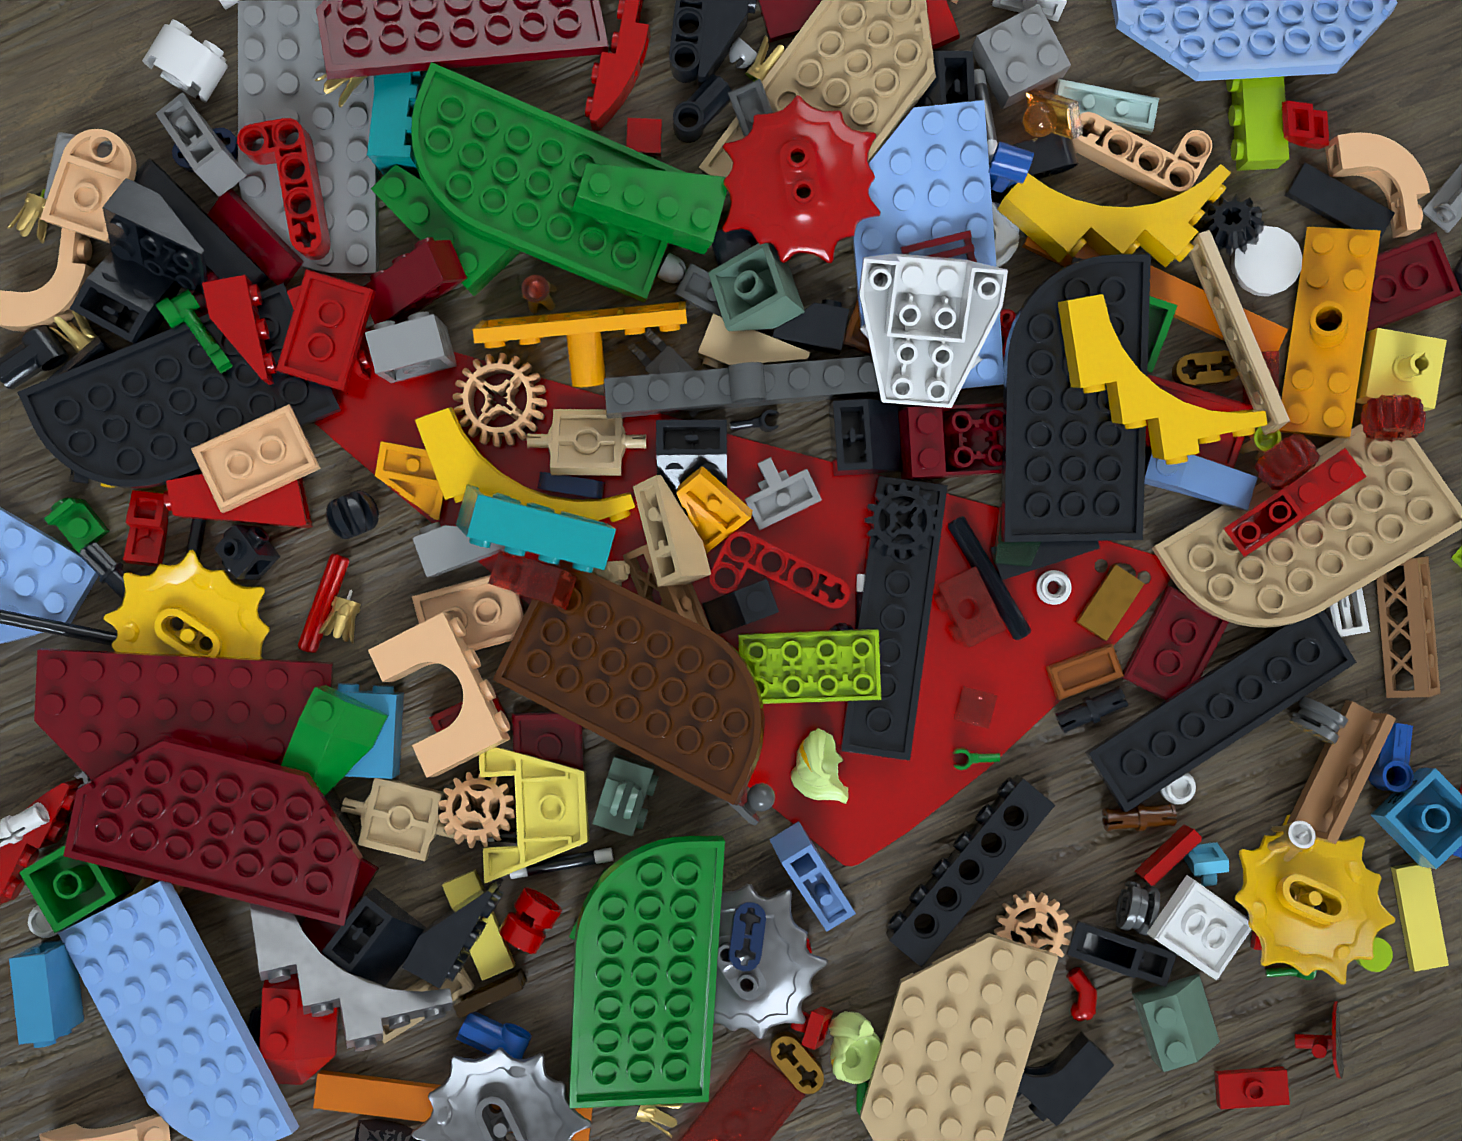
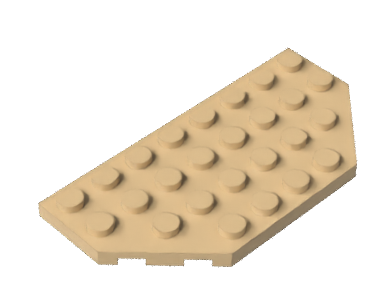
[699,0,936,198]
[860,933,1058,1141]

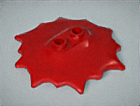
[722,95,881,263]

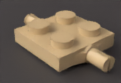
[527,409,646,476]
[341,778,456,861]

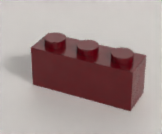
[364,237,467,324]

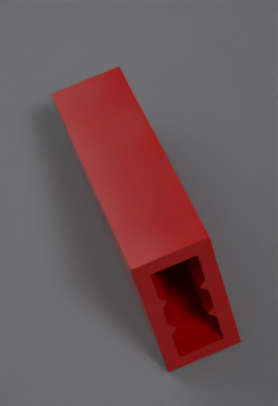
[164,474,313,528]

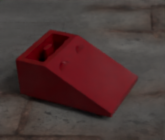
[898,403,1003,480]

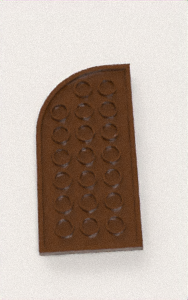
[493,560,765,806]

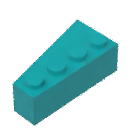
[367,71,427,176]
[456,484,616,573]

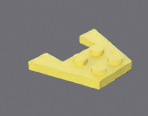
[479,746,589,884]

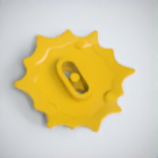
[104,550,270,659]
[1235,814,1395,985]

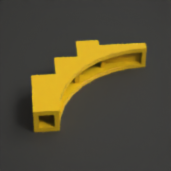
[997,164,1231,268]
[1058,294,1267,465]
[415,407,635,522]

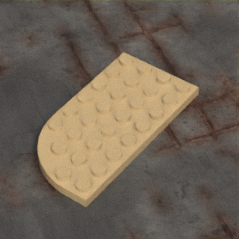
[1152,406,1462,628]

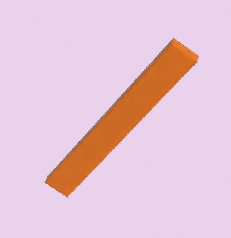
[1022,236,1288,362]
[313,1070,593,1141]

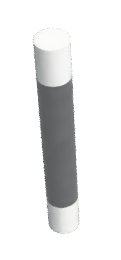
[974,69,998,163]

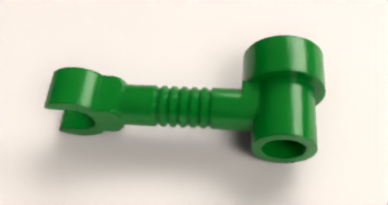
[155,289,233,374]

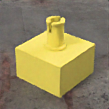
[1355,328,1447,414]

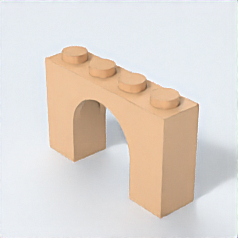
[368,612,511,778]

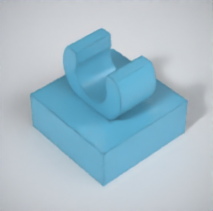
[1183,842,1229,886]

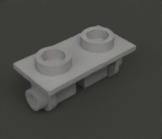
[1422,163,1462,233]

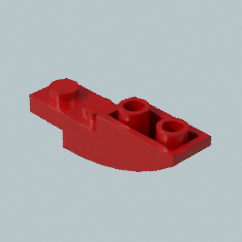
[585,0,651,131]
[1223,448,1367,557]
[0,779,84,905]

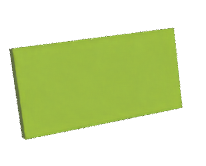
[738,629,881,704]

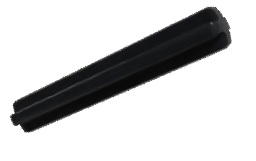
[948,516,1031,640]

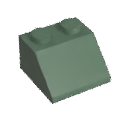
[708,243,805,331]
[1132,974,1220,1072]

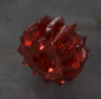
[1361,393,1426,442]
[1255,433,1320,490]

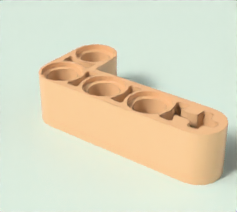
[1068,112,1212,199]

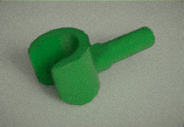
[953,747,1000,770]
[1265,966,1317,980]

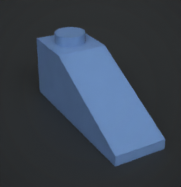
[1145,454,1258,511]
[769,821,856,932]

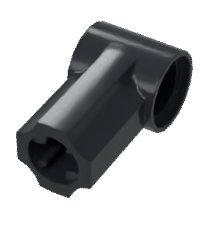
[673,74,732,143]
[0,325,69,390]

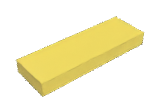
[1391,863,1449,972]
[442,869,516,981]

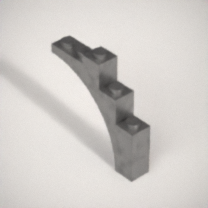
[250,903,453,1051]

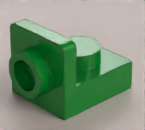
[44,497,110,552]

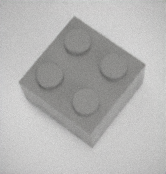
[971,4,1071,110]
[365,312,457,383]

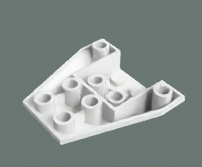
[859,254,1008,408]

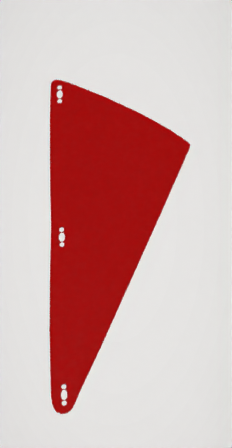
[314,328,1171,866]

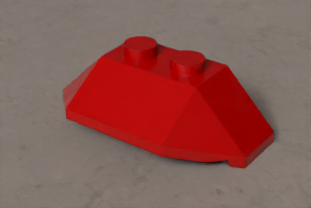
[259,973,339,1085]

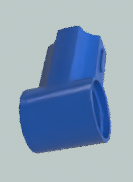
[988,141,1034,193]
[1368,723,1414,792]
[456,1011,532,1059]

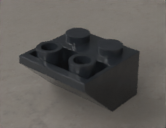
[829,399,903,476]
[322,888,426,986]

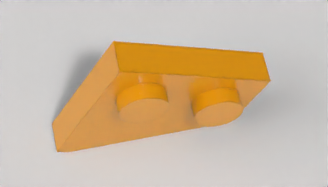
[375,441,444,520]
[676,466,753,554]

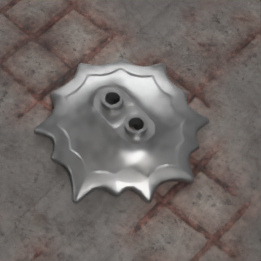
[714,884,828,1039]
[411,1047,592,1141]

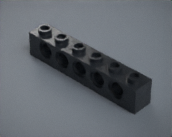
[886,775,1055,967]

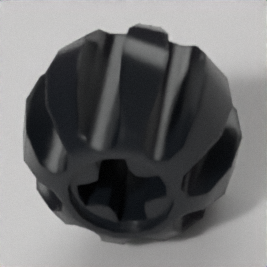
[325,490,379,539]

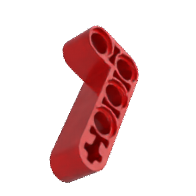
[237,118,330,260]
[709,531,850,609]

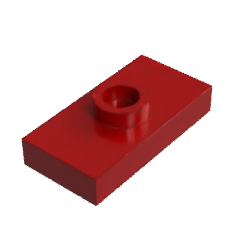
[1214,1066,1290,1109]

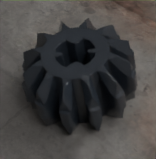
[1202,194,1264,257]

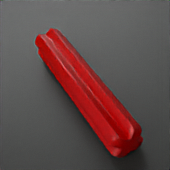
[298,554,349,653]

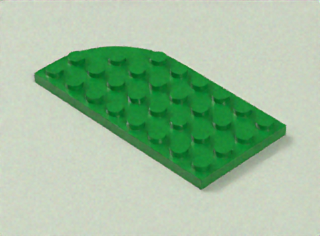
[411,62,686,303]
[568,836,725,1109]

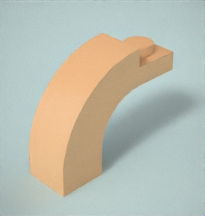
[1325,132,1430,238]
[0,228,95,332]
[39,1113,171,1141]

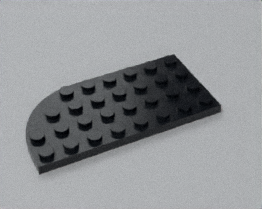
[1001,254,1151,542]
[17,283,342,489]

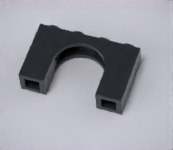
[1016,1031,1114,1126]

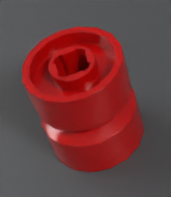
[498,887,562,954]

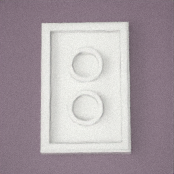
[1147,875,1252,980]

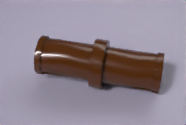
[1102,803,1177,831]

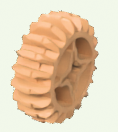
[453,353,547,447]

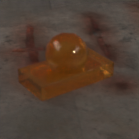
[1023,88,1082,139]

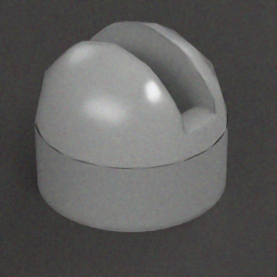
[729,37,757,69]
[658,253,686,284]

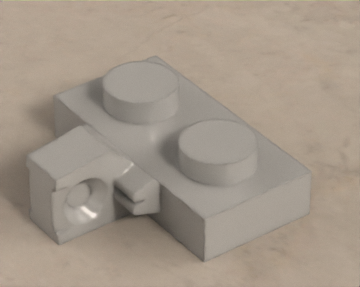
[744,457,822,530]

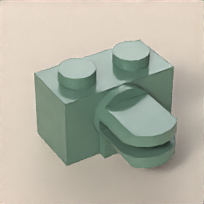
[592,754,659,836]

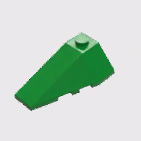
[281,685,389,797]

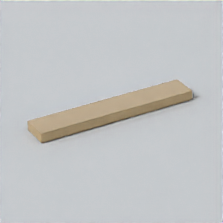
[1189,230,1290,435]

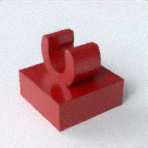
[790,1006,834,1050]

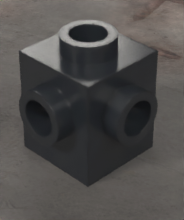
[214,524,280,580]

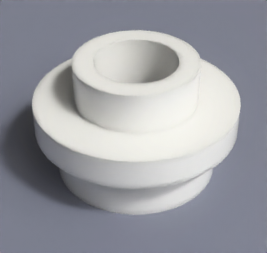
[1036,570,1071,605]

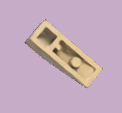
[698,314,810,369]
[633,475,711,587]

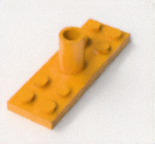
[1279,227,1381,439]
[472,301,687,387]

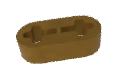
[1172,350,1239,387]
[770,1031,824,1094]

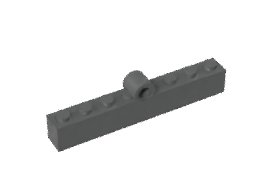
[603,356,880,419]

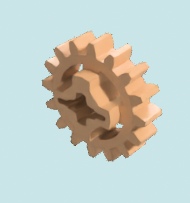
[438,772,515,848]
[994,891,1072,957]

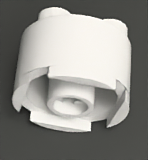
[142,19,228,103]

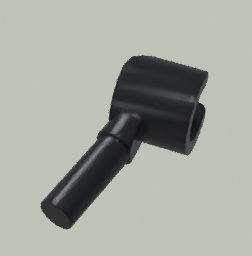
[730,409,779,432]

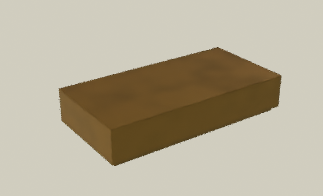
[1075,564,1145,641]

